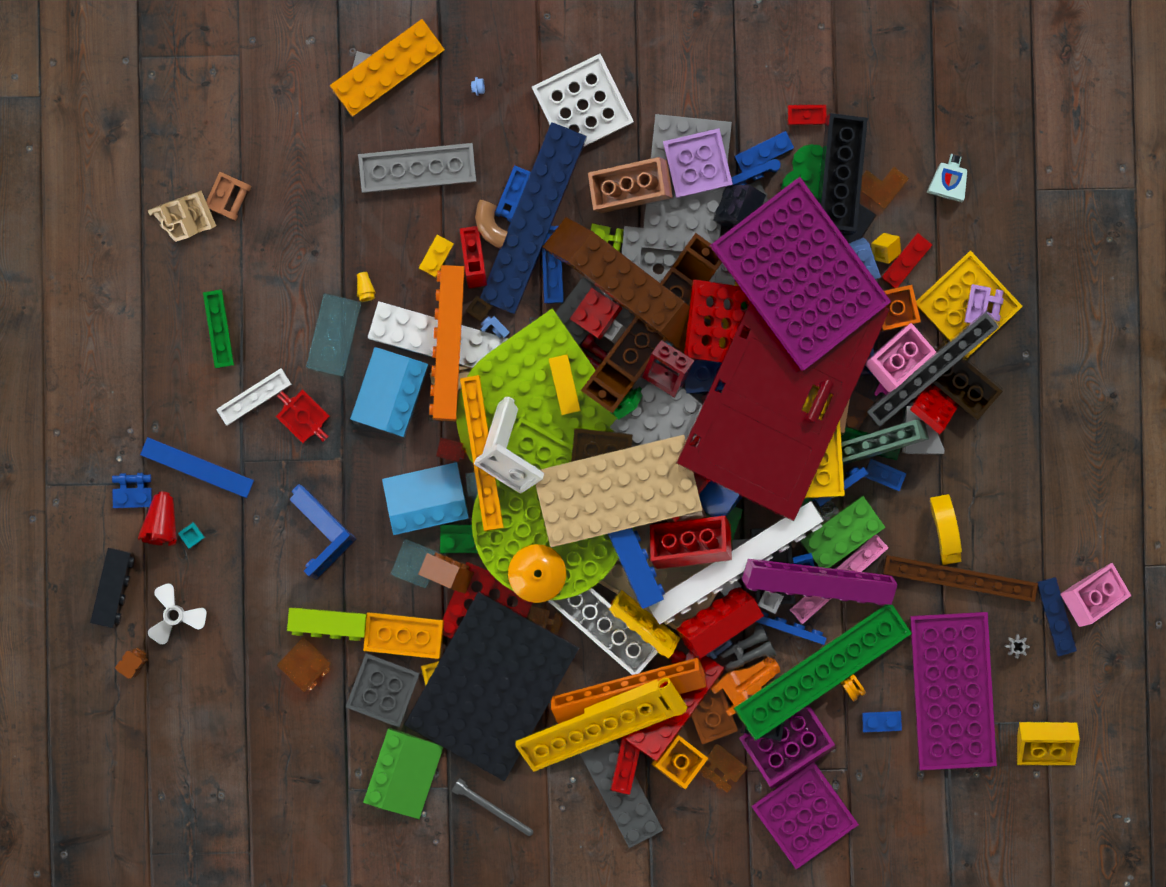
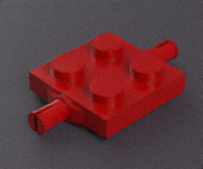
[276,389,330,444]

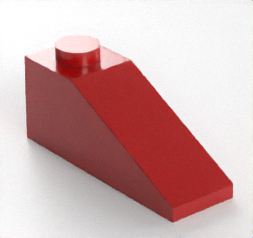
[460,226,487,288]

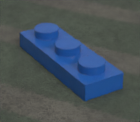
[734,131,794,173]

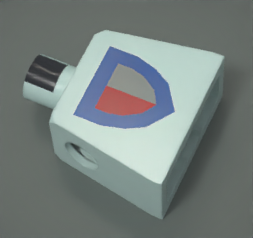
[927,154,967,202]

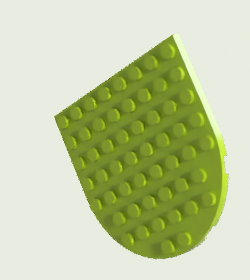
[456,308,617,463]
[472,417,636,600]

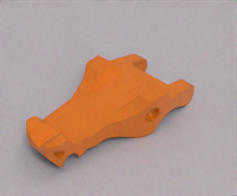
[711,657,780,716]

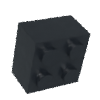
[713,185,766,230]

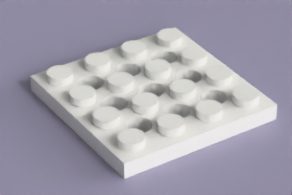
[532,54,634,147]

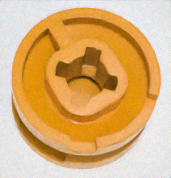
[841,674,866,702]

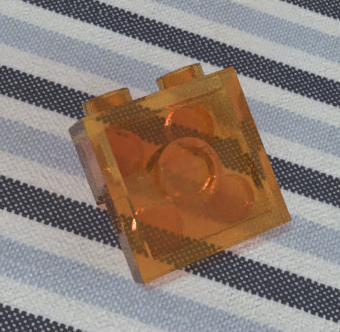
[277,637,331,692]

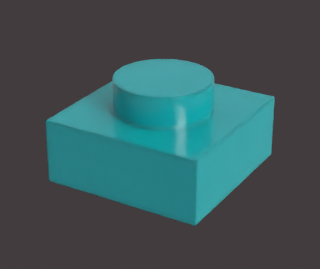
[178,522,205,549]

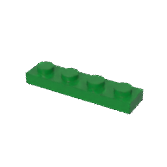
[203,289,235,368]

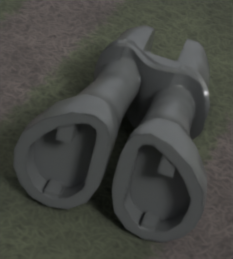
[718,624,777,672]

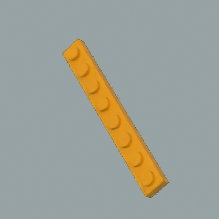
[460,375,504,531]

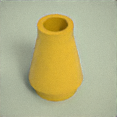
[357,272,376,302]

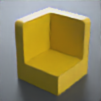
[871,233,901,264]

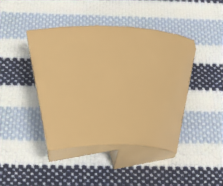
[148,191,216,242]

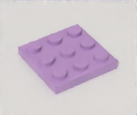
[663,128,733,198]

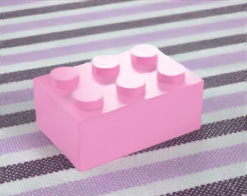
[865,323,936,392]

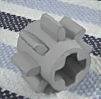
[1005,634,1030,659]

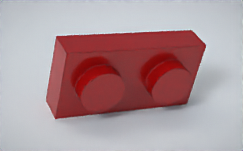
[788,105,826,125]

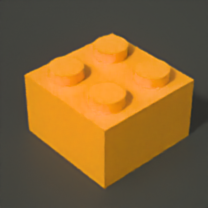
[651,735,708,789]

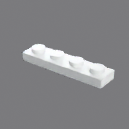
[216,368,292,426]

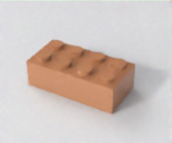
[588,157,673,213]

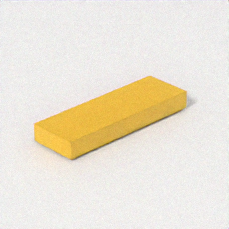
[549,354,581,415]

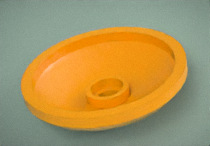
[508,544,566,603]

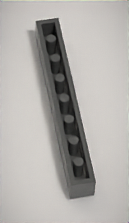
[867,310,999,426]

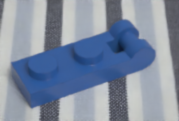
[731,159,781,186]
[495,165,531,222]

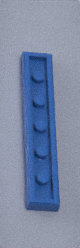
[140,437,255,498]

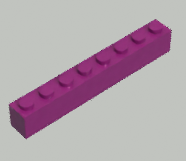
[742,559,898,606]

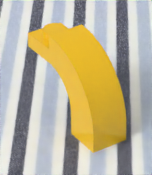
[930,494,962,565]

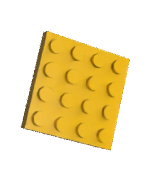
[916,250,1023,358]

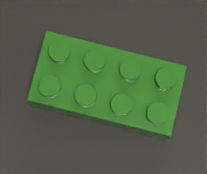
[799,496,886,568]

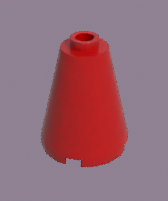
[138,492,177,546]

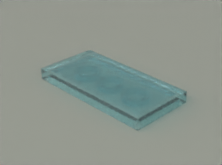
[306,293,361,377]

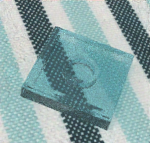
[391,539,440,588]

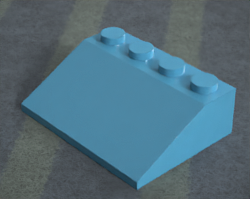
[350,347,429,438]
[382,462,469,535]

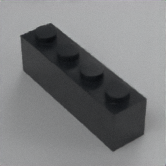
[90,548,135,628]

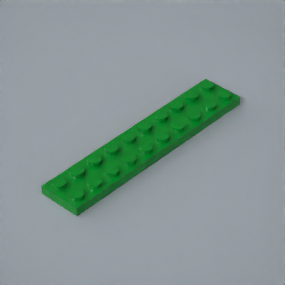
[733,604,912,741]

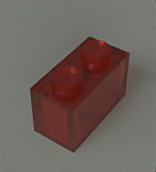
[436,438,466,463]

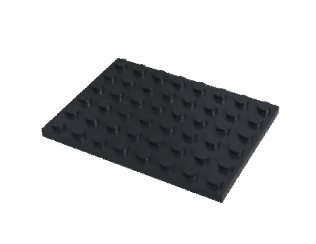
[404,591,580,781]

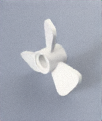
[148,583,207,644]

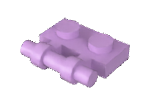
[964,284,1004,324]

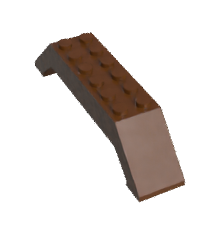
[542,217,709,362]
[581,233,722,413]

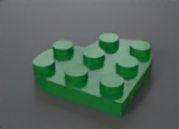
[781,144,823,201]

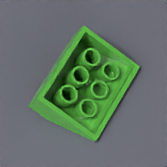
[363,728,443,819]

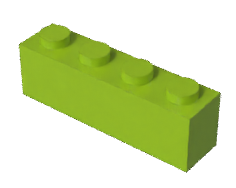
[287,607,367,641]

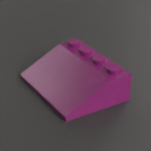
[739,705,836,789]

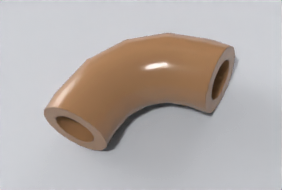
[475,200,508,249]

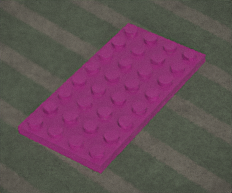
[910,612,997,770]

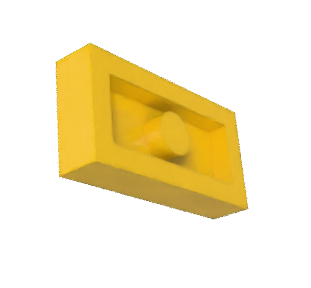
[419,235,454,278]

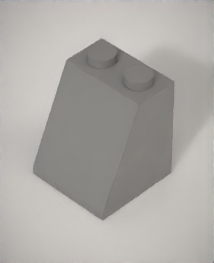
[901,403,945,455]

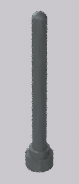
[451,778,533,836]

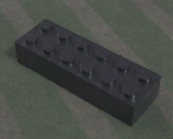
[818,113,868,235]

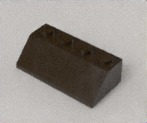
[933,339,1003,420]

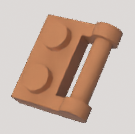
[206,172,252,221]

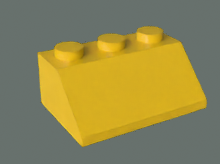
[1017,722,1080,765]

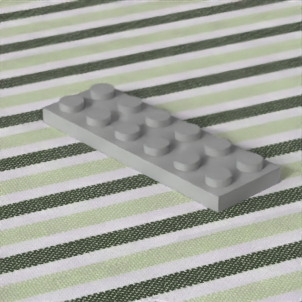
[358,143,476,193]

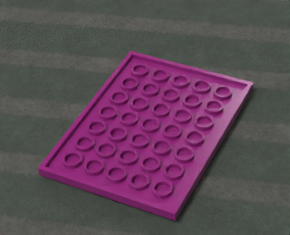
[710,177,891,371]

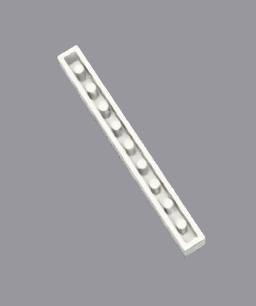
[649,501,824,625]

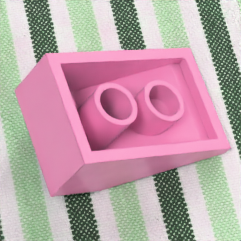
[1060,563,1131,627]

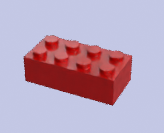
[650,516,732,569]
[676,587,764,659]

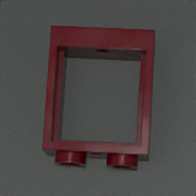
[642,340,694,398]

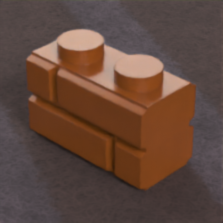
[115,647,148,679]

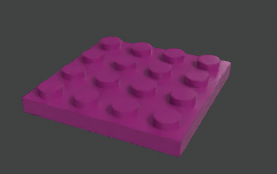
[751,762,859,869]

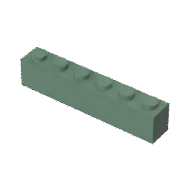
[841,420,929,465]

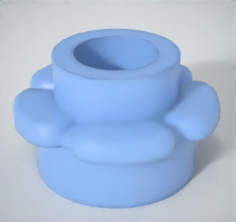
[471,77,485,96]

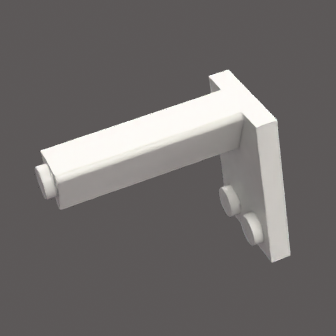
[474,397,544,494]

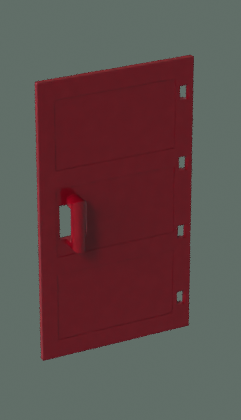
[676,301,890,521]

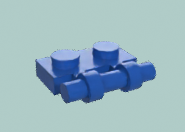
[112,473,152,508]

